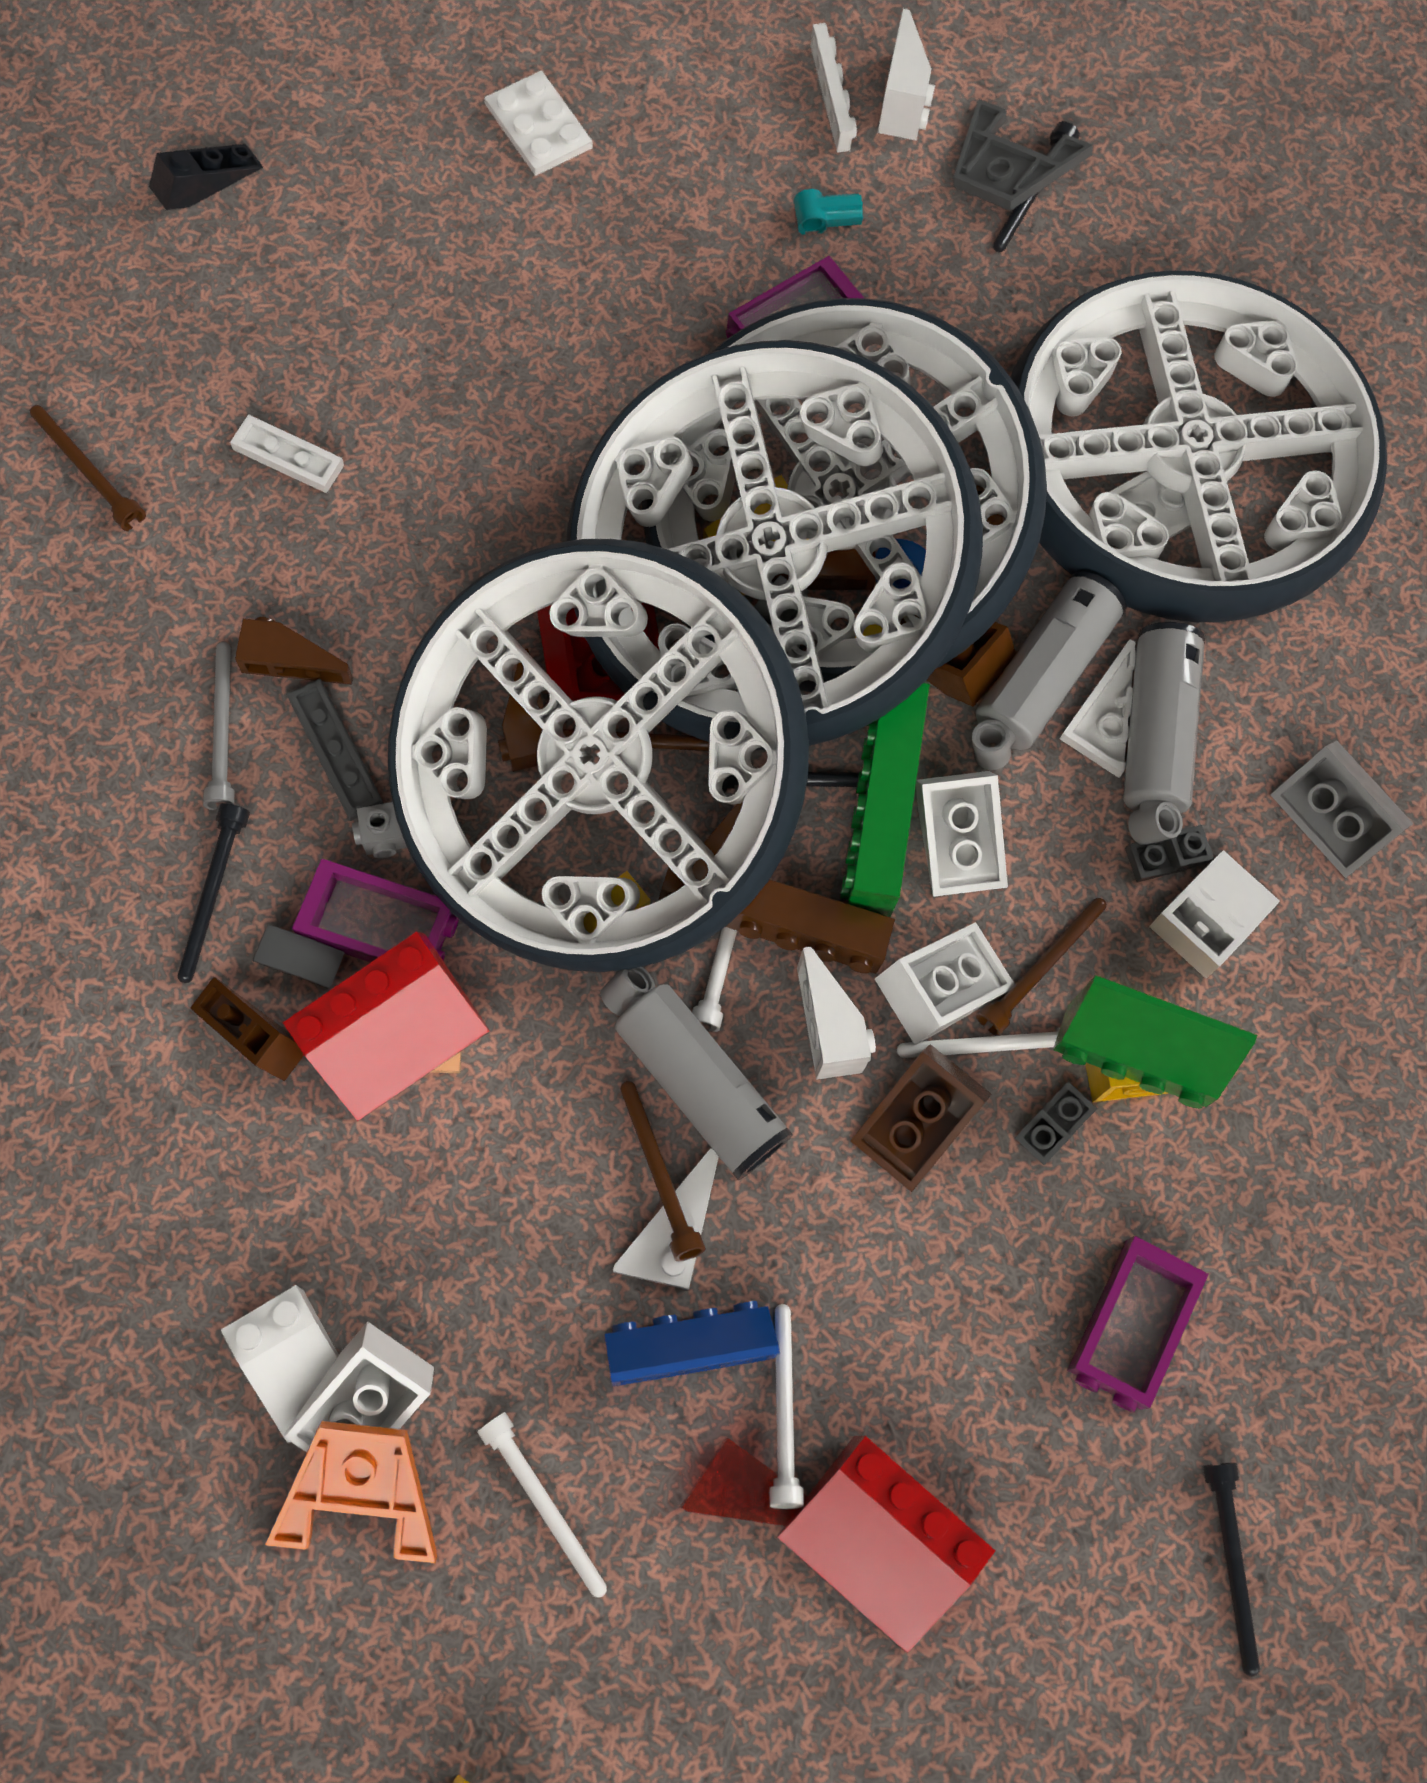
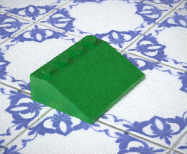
[1053,975,1257,1109]

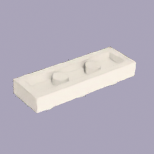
[230,415,344,493]

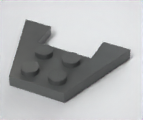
[953,98,1093,211]

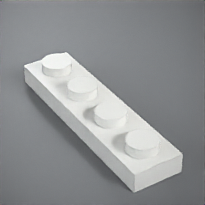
[810,23,857,152]

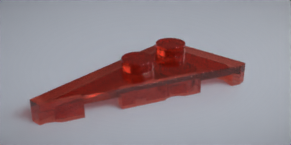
[680,1438,808,1526]

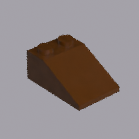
[900,615,1016,707]
[850,1044,991,1192]

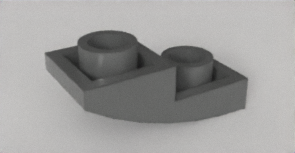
[1125,825,1214,882]
[252,925,345,989]
[1015,1081,1097,1165]

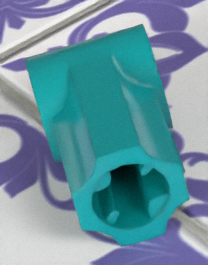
[793,189,863,235]

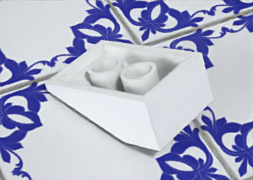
[878,9,935,140]
[916,771,1008,897]
[875,922,1015,1045]
[797,947,876,1080]
[221,1285,339,1443]
[284,1321,434,1452]

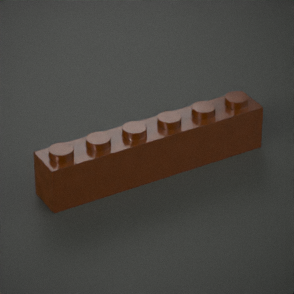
[658,850,895,974]

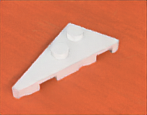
[1060,639,1136,778]
[613,1149,719,1290]

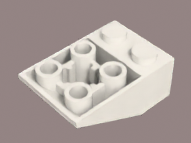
[1149,850,1280,978]

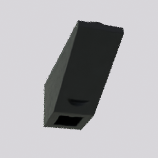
[149,144,263,210]

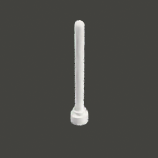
[692,927,737,1032]
[897,1027,1060,1058]
[769,1304,804,1509]
[477,1412,607,1598]

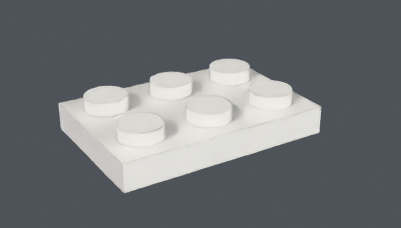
[484,70,593,176]
[1103,471,1211,545]

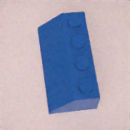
[604,1301,780,1387]

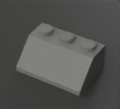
[1270,741,1414,878]

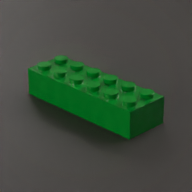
[840,683,930,918]

